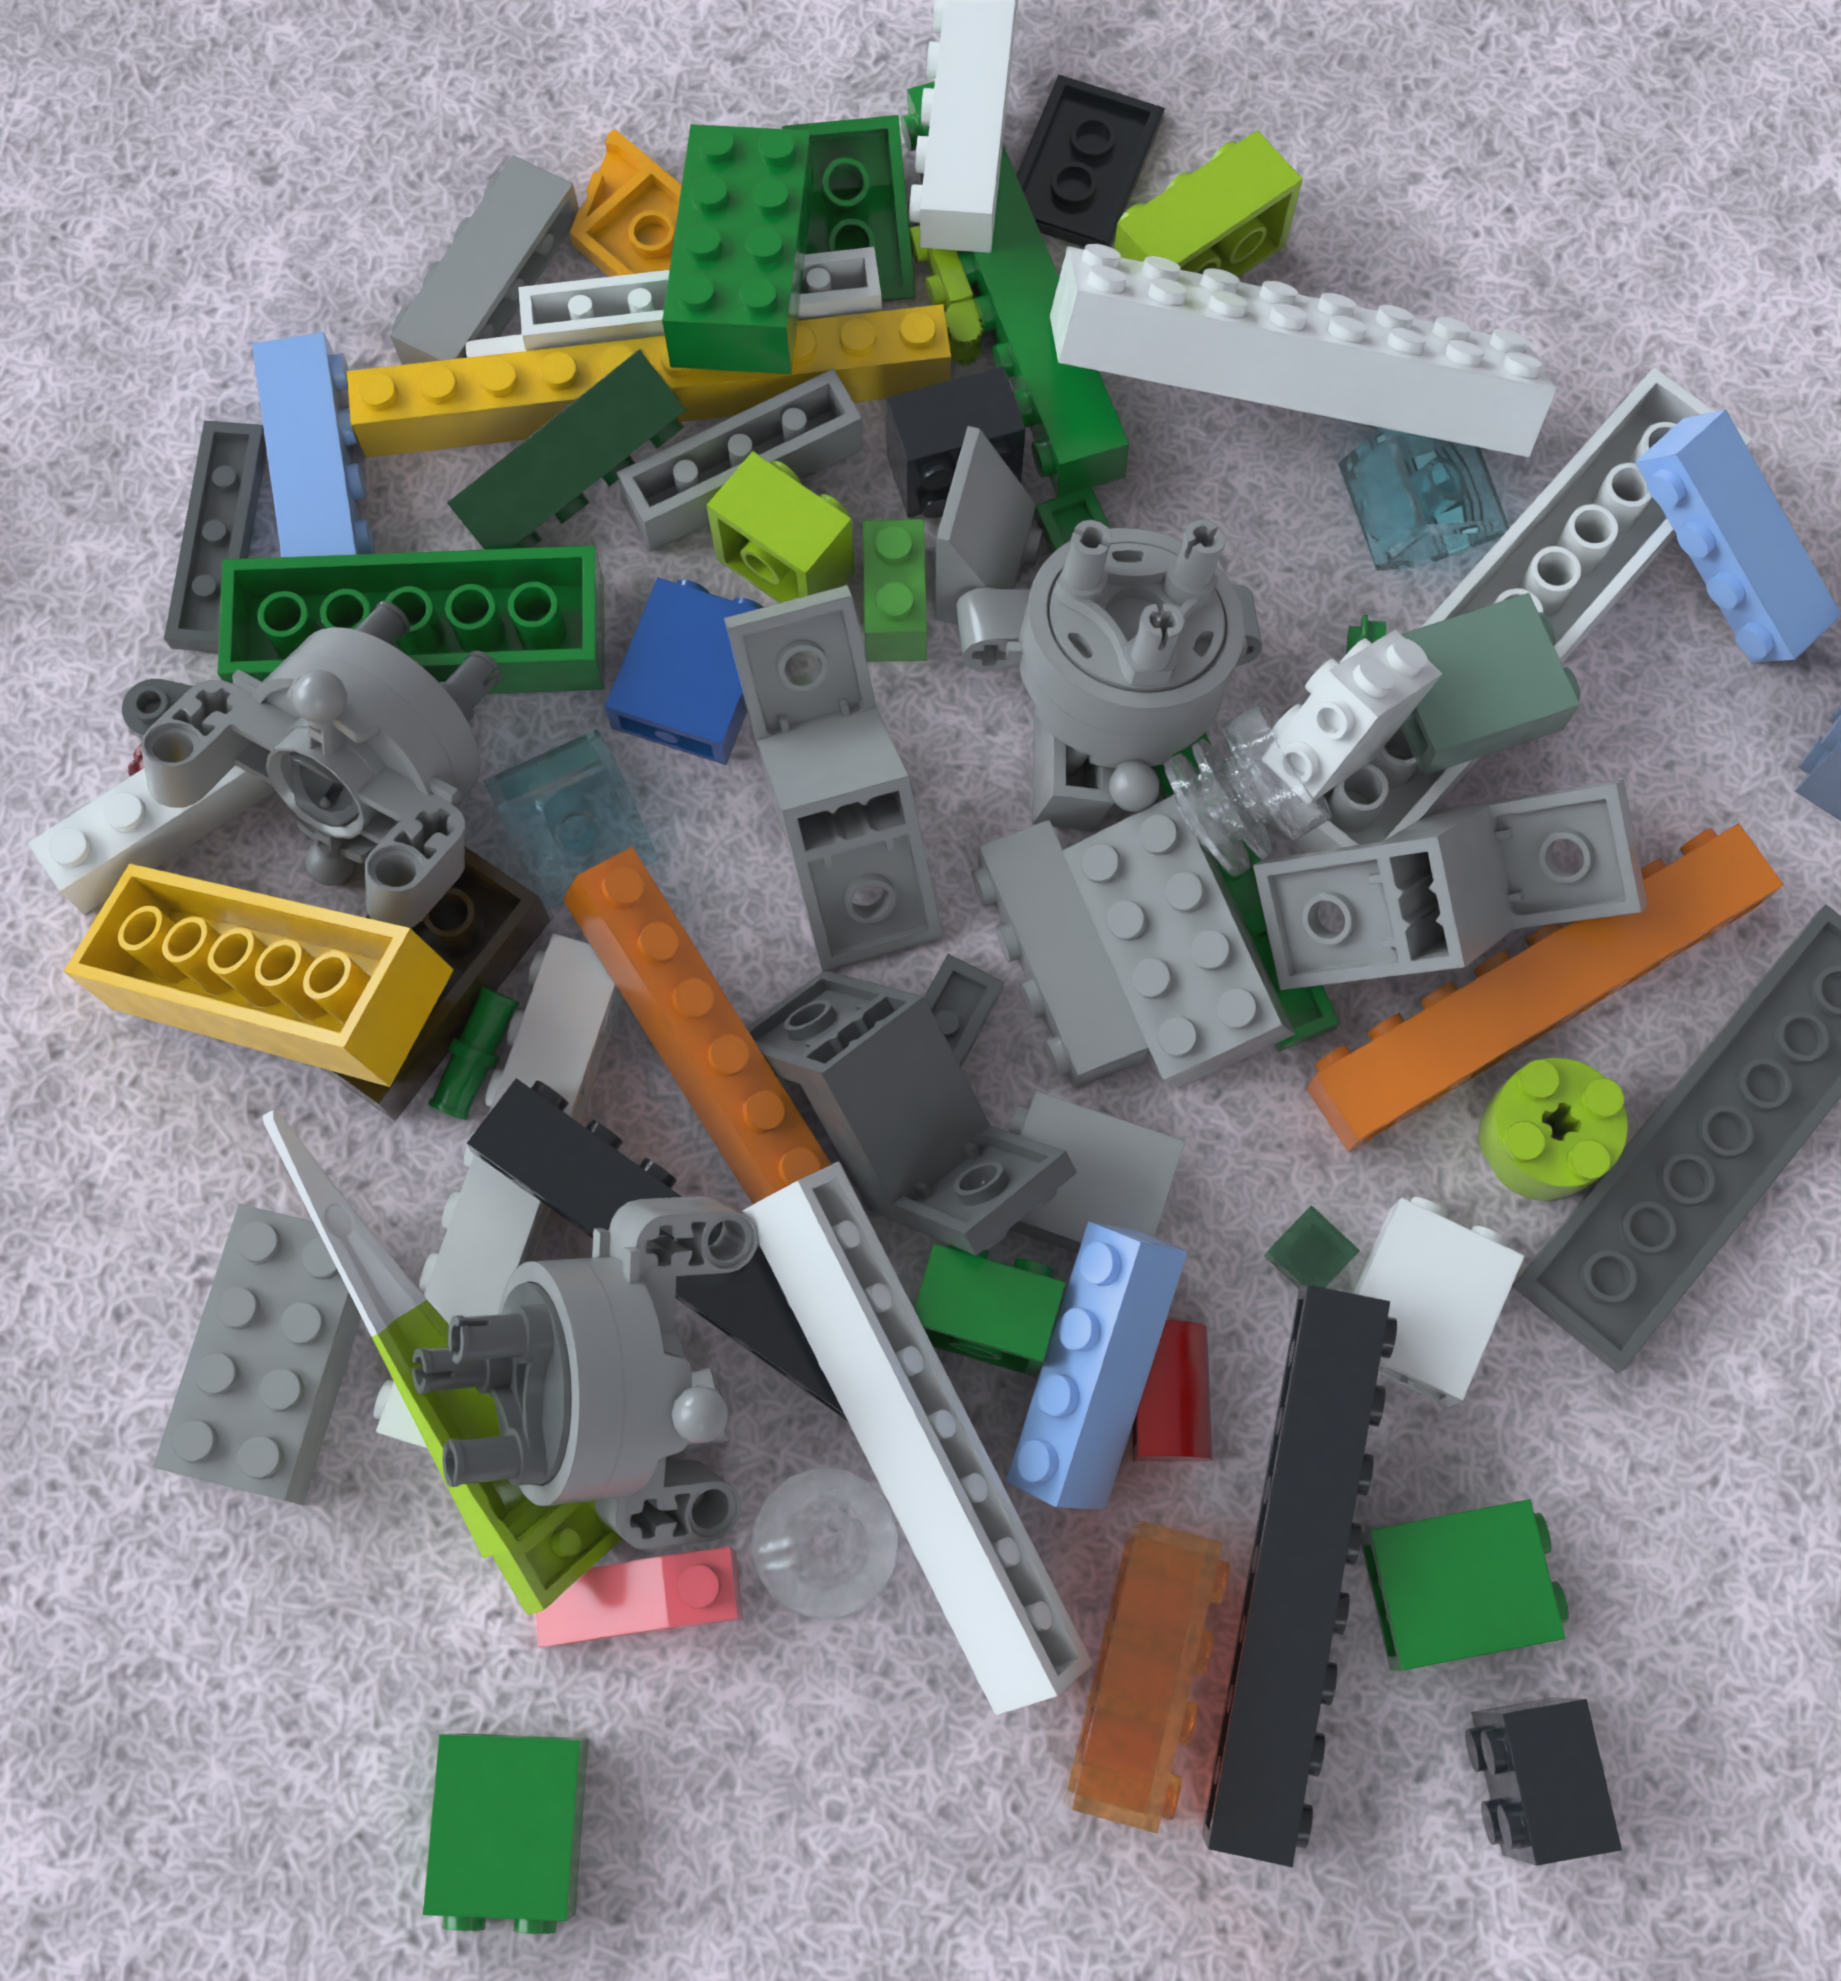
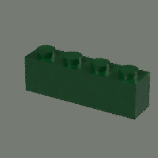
[447,349,688,550]

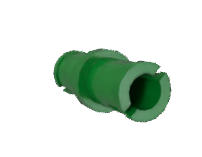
[428,987,519,1120]

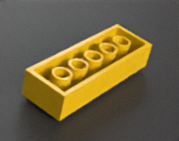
[63,863,454,1087]

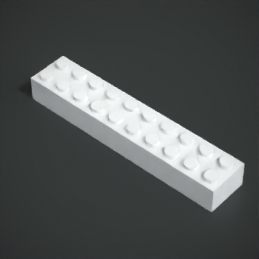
[1263,367,1752,853]

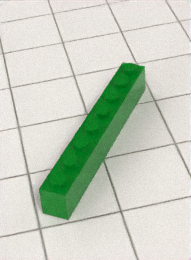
[900,81,1129,497]

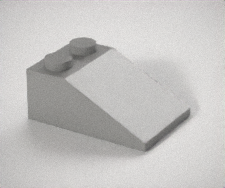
[935,426,1044,625]

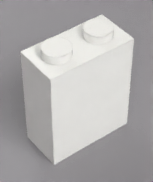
[1352,1197,1525,1407]

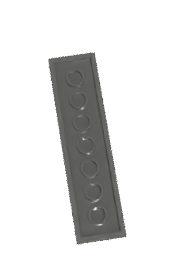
[1512,904,1841,1373]

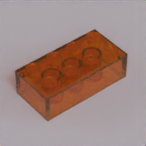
[1064,1520,1230,1834]

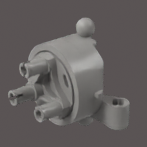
[956,519,1262,812]

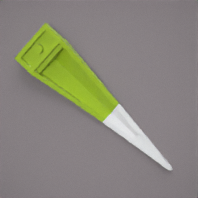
[263,1110,623,1615]

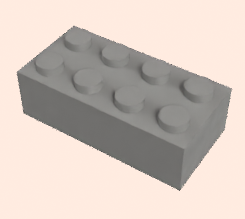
[1062,793,1296,1088]
[153,1204,361,1506]

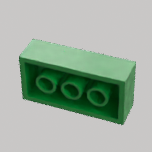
[662,124,814,374]

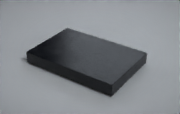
[1016,74,1165,247]

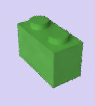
[863,519,927,662]

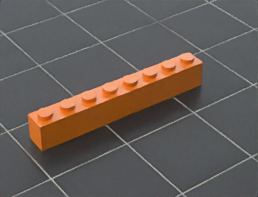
[1306,823,1784,1153]

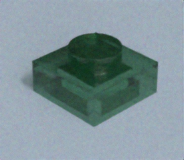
[1264,1205,1360,1289]

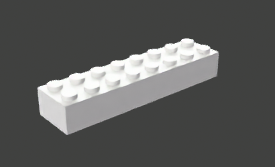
[1050,244,1556,457]

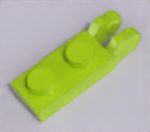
[909,222,983,367]

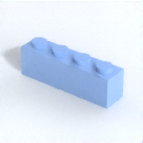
[252,332,375,557]
[1635,409,1841,663]
[1006,1221,1188,1510]

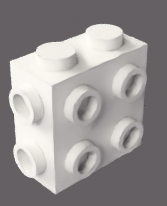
[1262,629,1443,805]

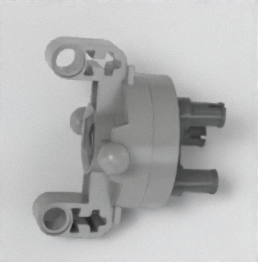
[141,601,503,928]
[412,1196,758,1549]

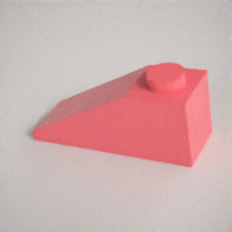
[536,1547,743,1647]

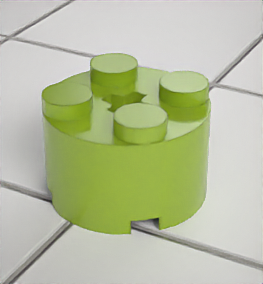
[1479,1058,1628,1201]

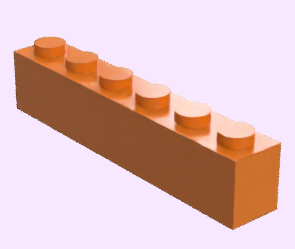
[562,846,832,1205]

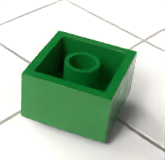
[914,1244,1066,1378]

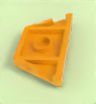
[569,128,682,277]

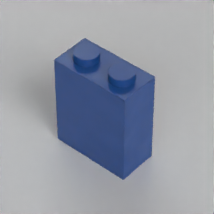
[605,577,764,765]

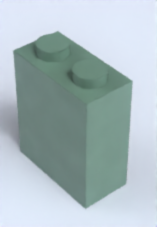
[1401,593,1580,776]

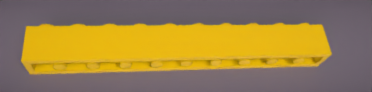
[347,304,951,458]

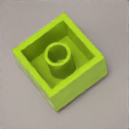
[707,451,855,603]

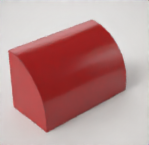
[1132,1320,1213,1462]

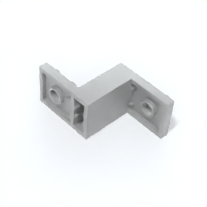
[724,585,943,971]
[1253,779,1648,990]

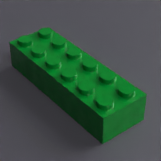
[217,545,605,694]

